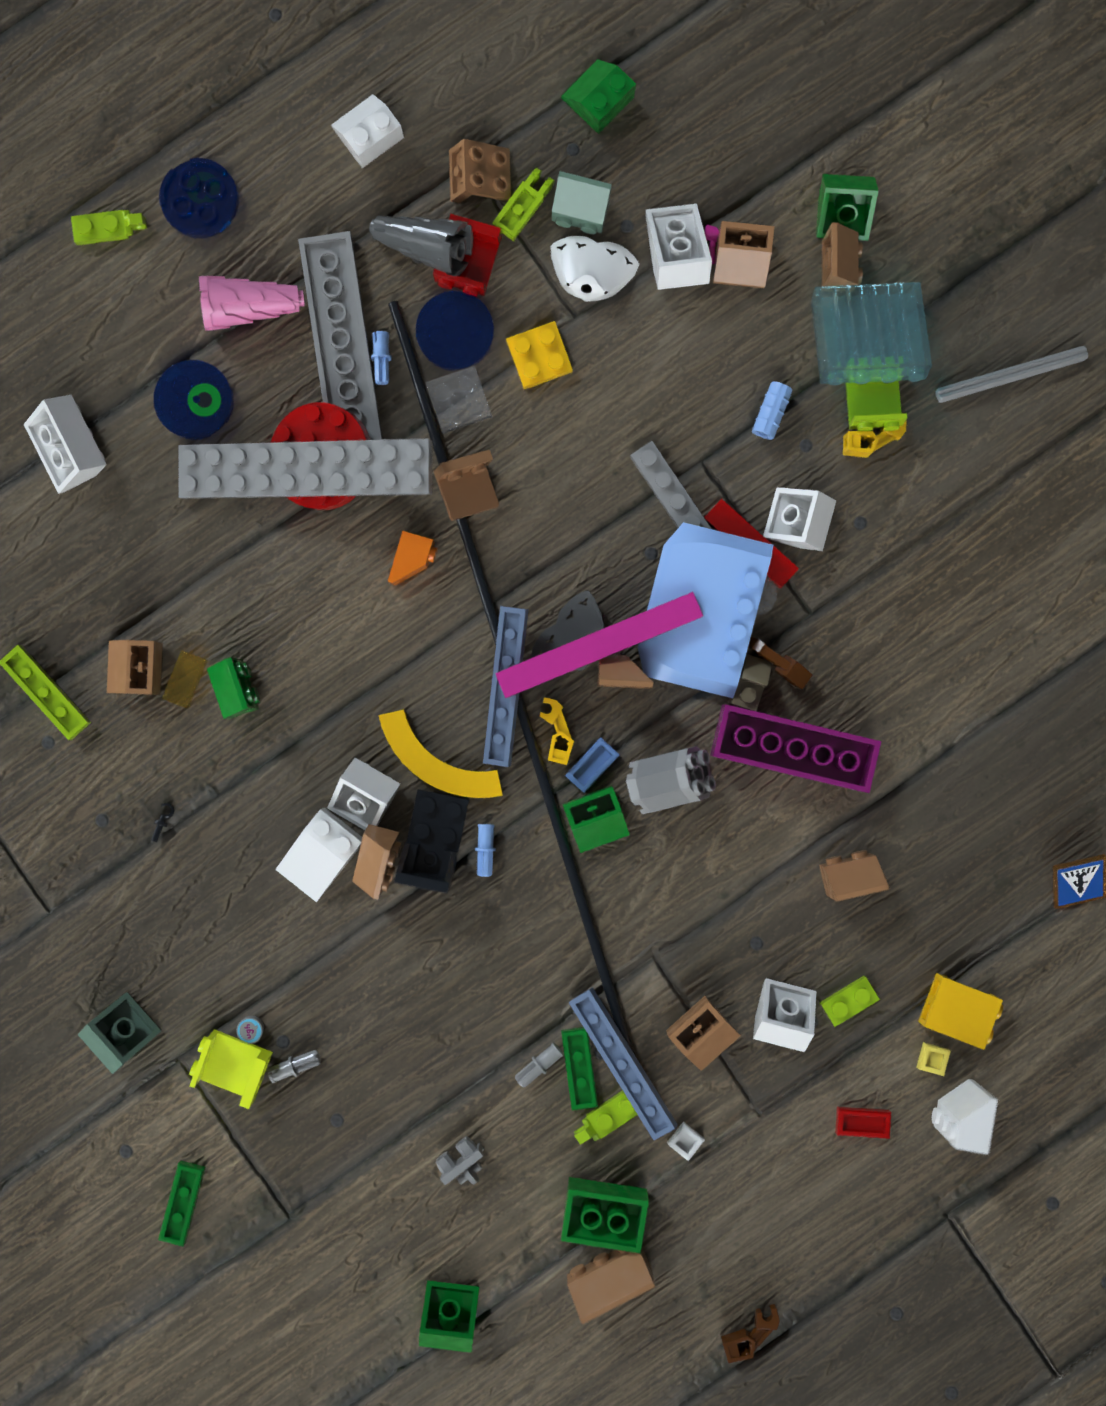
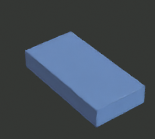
[565,737,619,793]

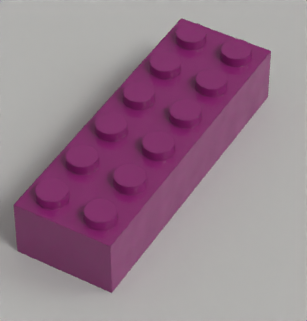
[710,704,882,793]

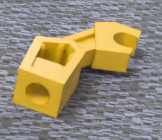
[843,421,906,458]
[540,697,574,765]

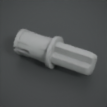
[515,1042,564,1088]
[267,1050,321,1083]

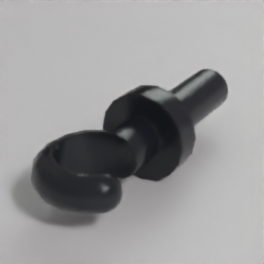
[151,803,174,842]

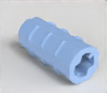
[752,381,793,440]

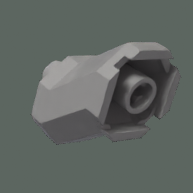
[626,746,716,814]

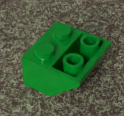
[207,657,260,719]
[562,786,630,853]

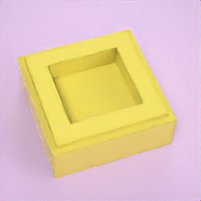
[917,1042,951,1076]

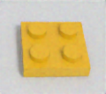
[506,321,573,390]

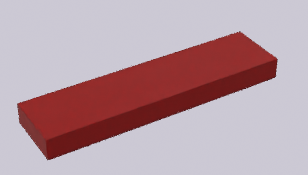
[704,498,799,589]

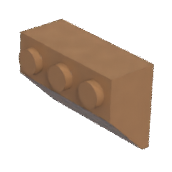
[567,1247,655,1324]

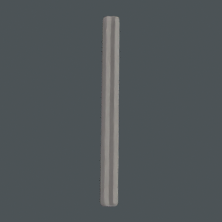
[935,346,1088,403]

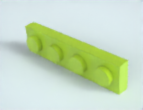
[0,645,91,740]

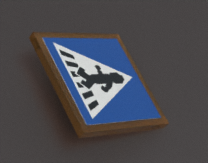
[1053,854,1106,909]

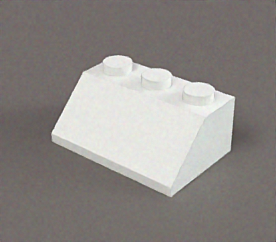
[24,395,107,494]
[932,1079,998,1154]

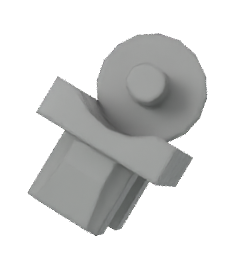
[436,1136,484,1185]

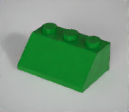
[561,1177,649,1253]

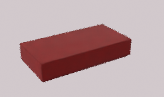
[835,1107,891,1139]

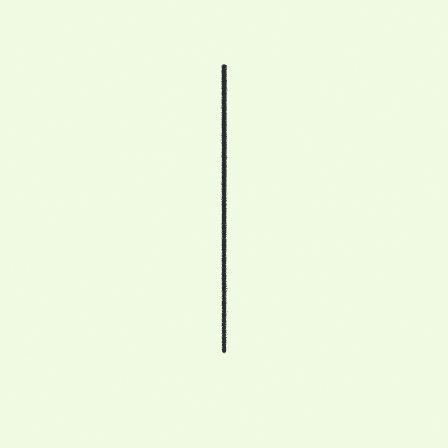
[388,301,636,1056]

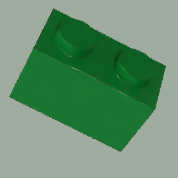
[561,59,636,134]
[816,174,879,241]
[419,1280,479,1353]

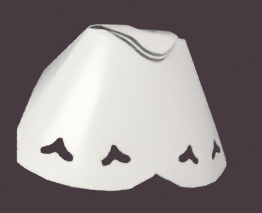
[551,236,639,301]

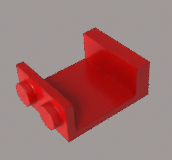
[433,213,502,297]

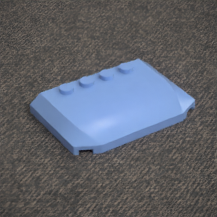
[638,522,773,698]

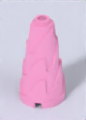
[199,276,304,331]

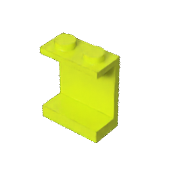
[189,1029,273,1109]

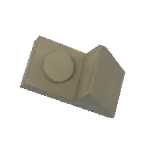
[730,654,772,711]

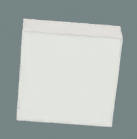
[667,1121,705,1161]

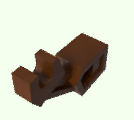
[748,637,813,689]
[721,1304,780,1364]

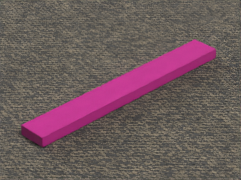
[495,592,703,698]

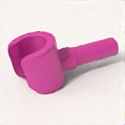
[704,225,719,265]

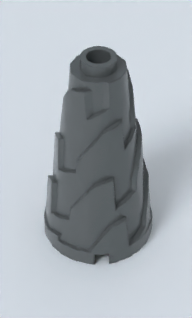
[369,215,473,276]

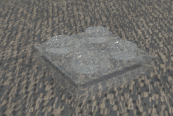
[425,366,492,434]

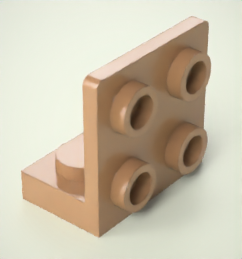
[449,139,511,203]
[434,450,499,521]

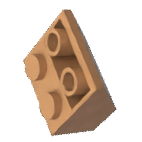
[713,221,774,289]
[107,640,163,695]
[353,824,402,900]
[666,996,740,1071]

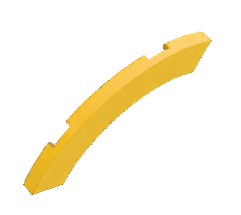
[378,710,503,798]

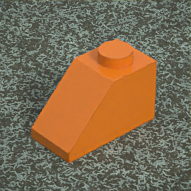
[388,531,438,586]

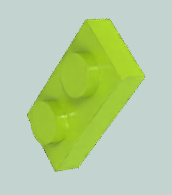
[819,976,880,1027]

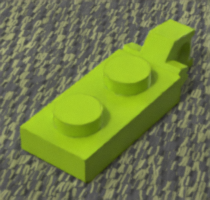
[71,210,147,245]
[574,1090,638,1145]

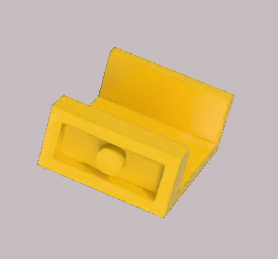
[918,973,1003,1050]

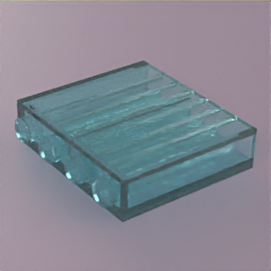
[811,282,932,385]

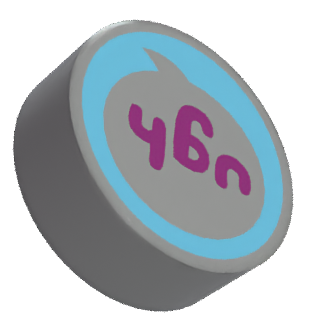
[236,1016,264,1044]

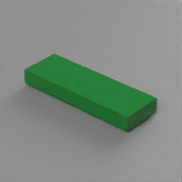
[561,1027,598,1110]
[158,1160,206,1247]

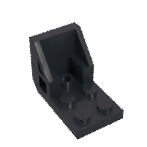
[394,789,470,893]

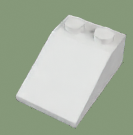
[645,204,712,290]
[275,808,363,902]

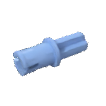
[371,331,392,385]
[475,824,496,877]

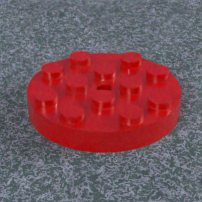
[271,402,371,510]

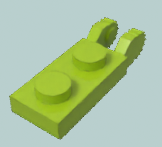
[492,168,555,242]

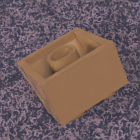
[822,223,863,293]
[819,850,889,901]

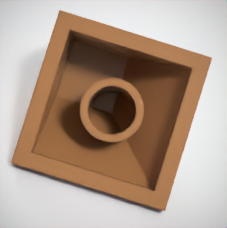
[597,652,653,689]

